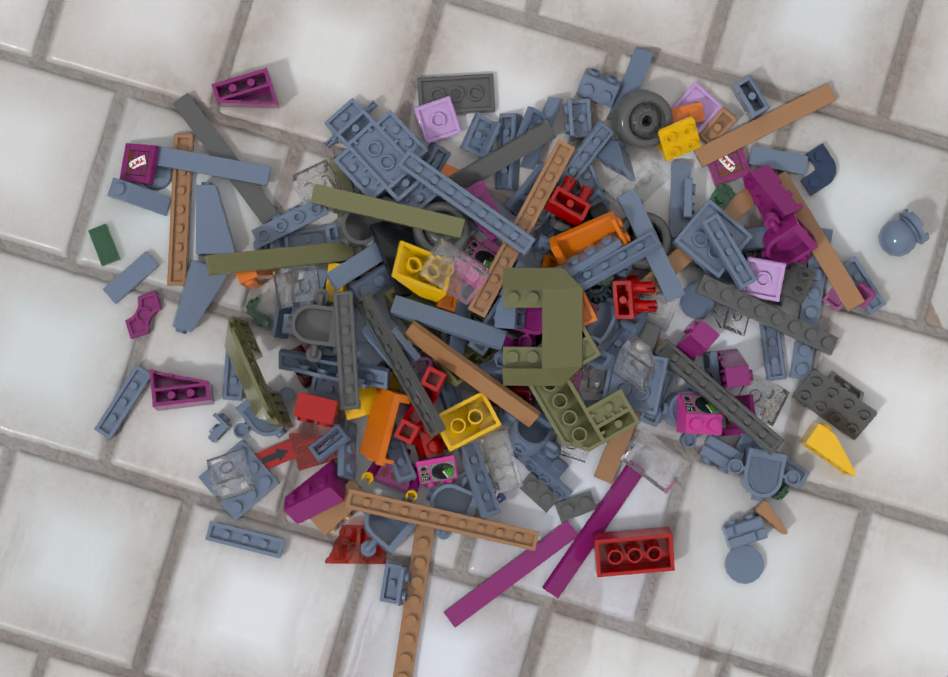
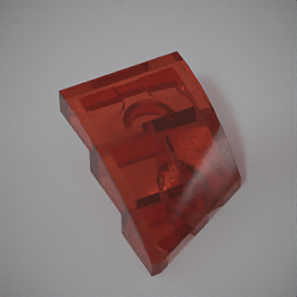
[325,525,386,564]

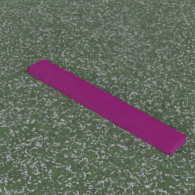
[542,460,645,598]
[444,520,578,628]

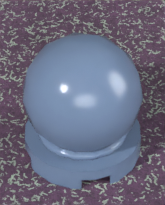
[878,209,930,257]

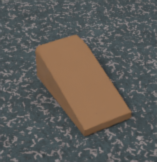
[699,106,738,143]
[753,499,788,535]

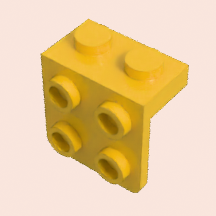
[657,116,701,162]

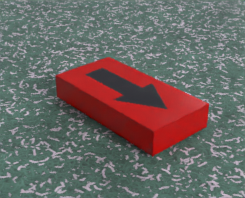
[255,439,298,469]

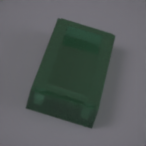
[88,224,121,266]

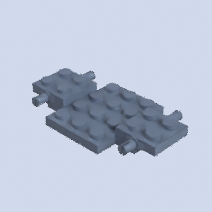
[324,98,439,209]

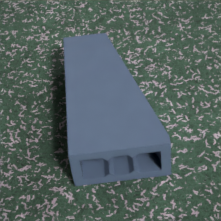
[196,182,237,256]
[172,260,228,334]

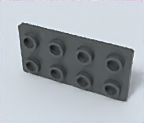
[741,250,816,307]
[792,368,877,440]

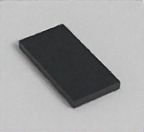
[369,221,417,296]

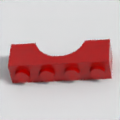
[394,366,449,445]

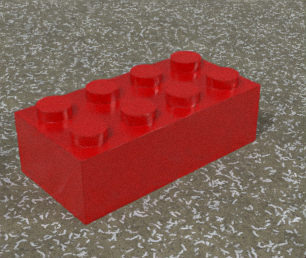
[293,392,342,428]
[593,526,675,577]

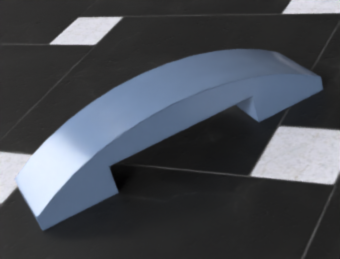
[269,224,341,249]
[587,313,647,371]

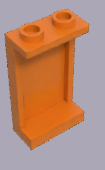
[549,211,631,266]
[360,387,410,466]

